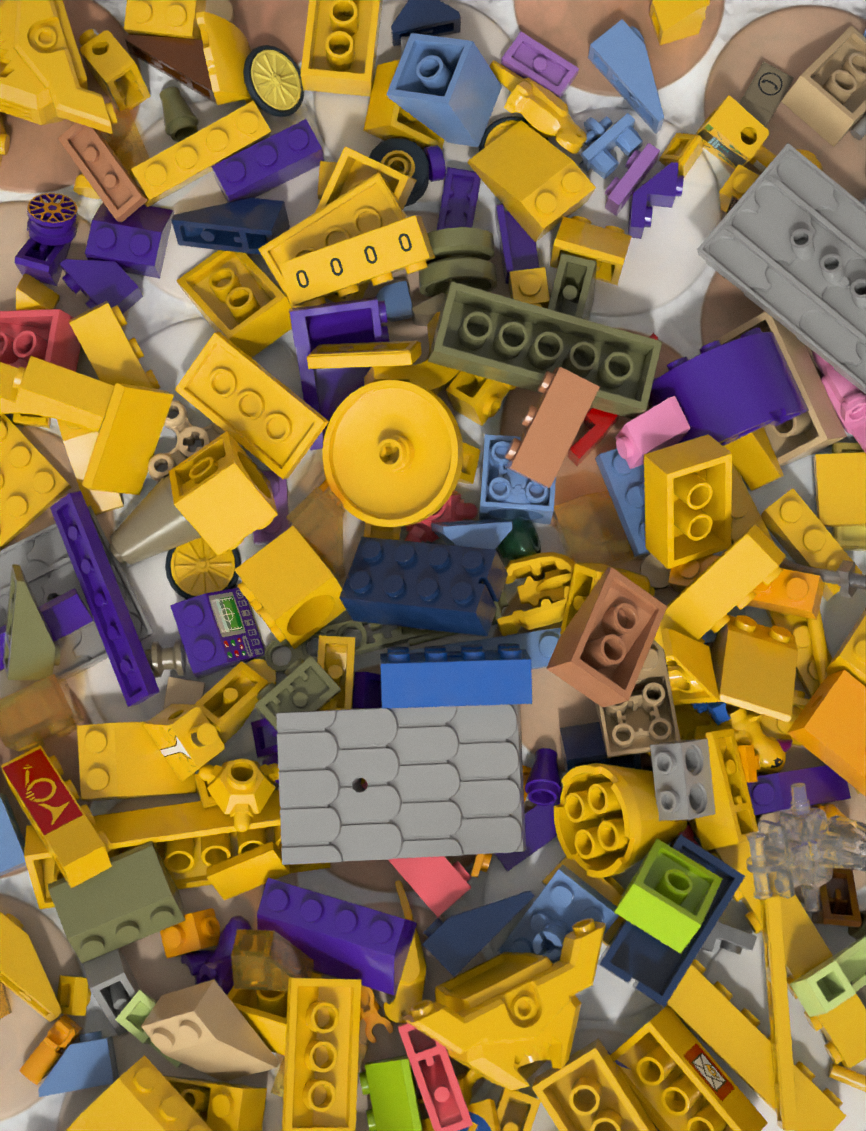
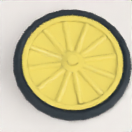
[243,45,304,117]

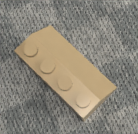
[715,312,847,467]

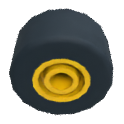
[369,138,429,207]

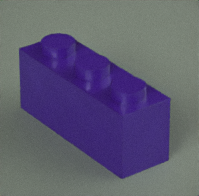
[212,119,324,203]

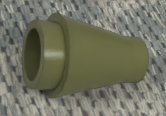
[159,87,198,141]

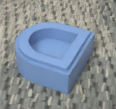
[376,281,413,322]

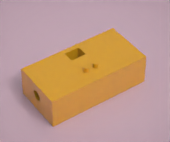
[787,670,866,797]

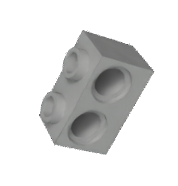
[650,739,716,821]

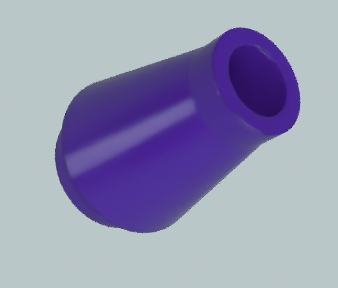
[525,748,562,805]

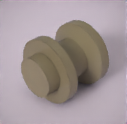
[145,639,185,678]

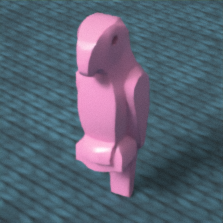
[812,350,866,453]

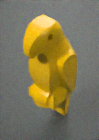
[489,60,587,154]
[384,880,426,1024]

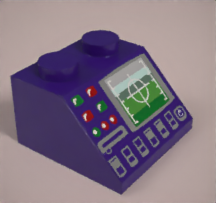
[170,588,265,679]

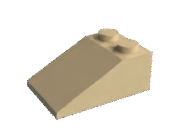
[781,25,866,147]
[141,980,280,1082]

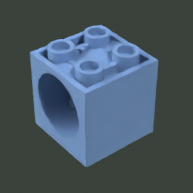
[479,434,556,524]

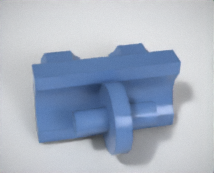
[579,113,643,179]

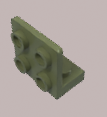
[255,656,341,732]

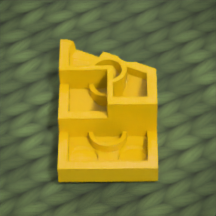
[195,11,261,110]

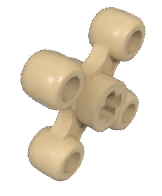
[148,400,225,482]

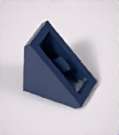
[391,0,461,46]

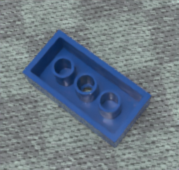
[380,643,532,709]

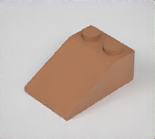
[546,567,667,708]

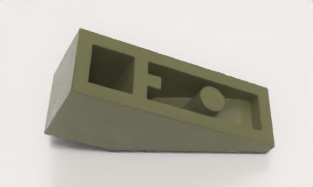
[3,564,60,680]

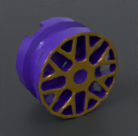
[27,193,78,246]

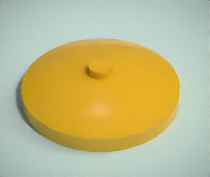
[322,380,463,527]

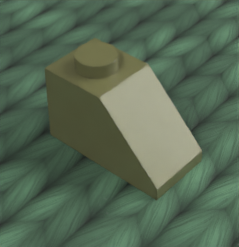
[548,253,597,320]

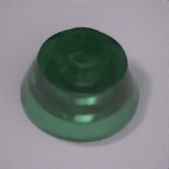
[497,516,541,561]

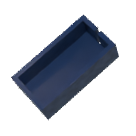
[339,537,508,636]
[598,834,745,1007]

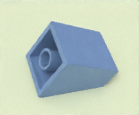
[386,33,502,147]

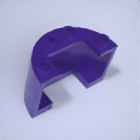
[289,297,390,450]
[648,328,809,446]

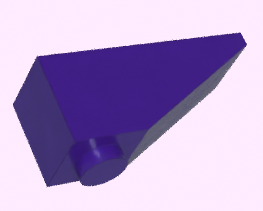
[747,765,851,816]

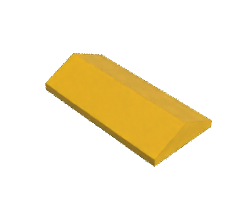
[282,978,361,1131]

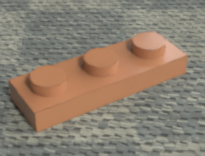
[58,123,148,222]

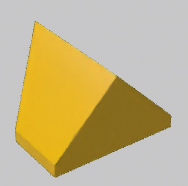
[661,628,720,706]

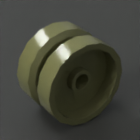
[419,227,497,297]

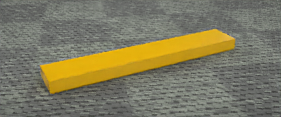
[760,897,798,1131]

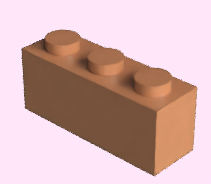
[504,367,600,488]

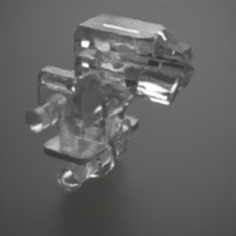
[746,783,866,912]

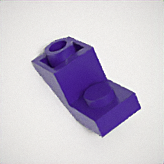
[628,162,684,239]

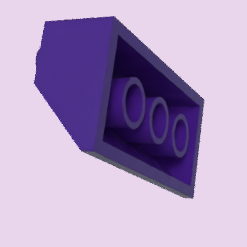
[257,878,417,996]

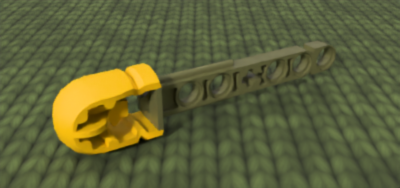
[265,552,575,674]

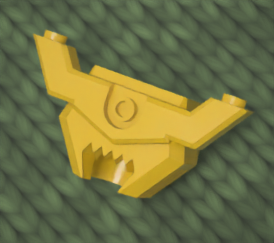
[0,0,117,135]
[403,918,606,1091]

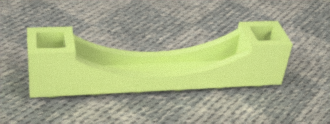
[790,935,866,1017]

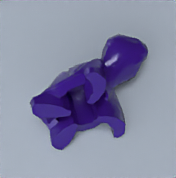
[181,916,254,995]

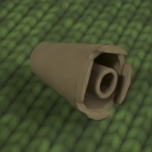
[109,474,201,565]

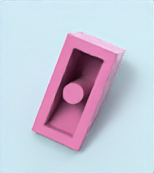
[615,396,691,469]

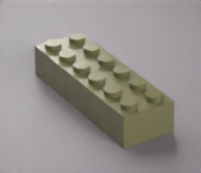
[428,281,663,419]

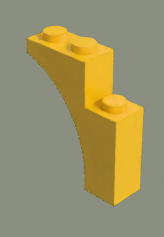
[0,356,115,432]

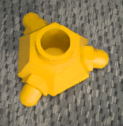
[199,759,279,832]

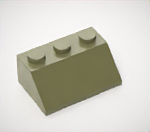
[48,841,186,964]

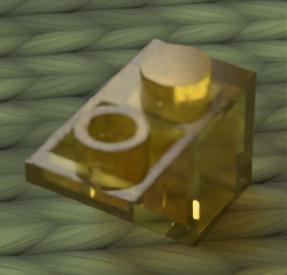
[231,929,314,991]

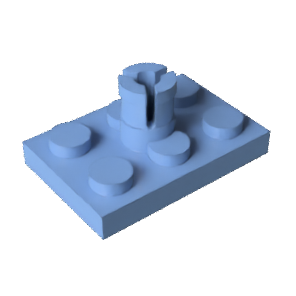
[595,449,649,557]
[498,865,619,964]

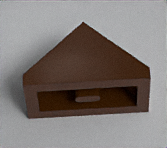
[812,866,861,927]

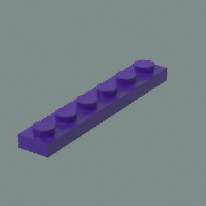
[50,491,160,707]

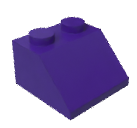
[85,202,174,278]

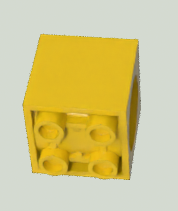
[169,430,278,556]
[234,526,346,649]

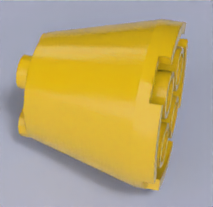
[554,763,687,878]

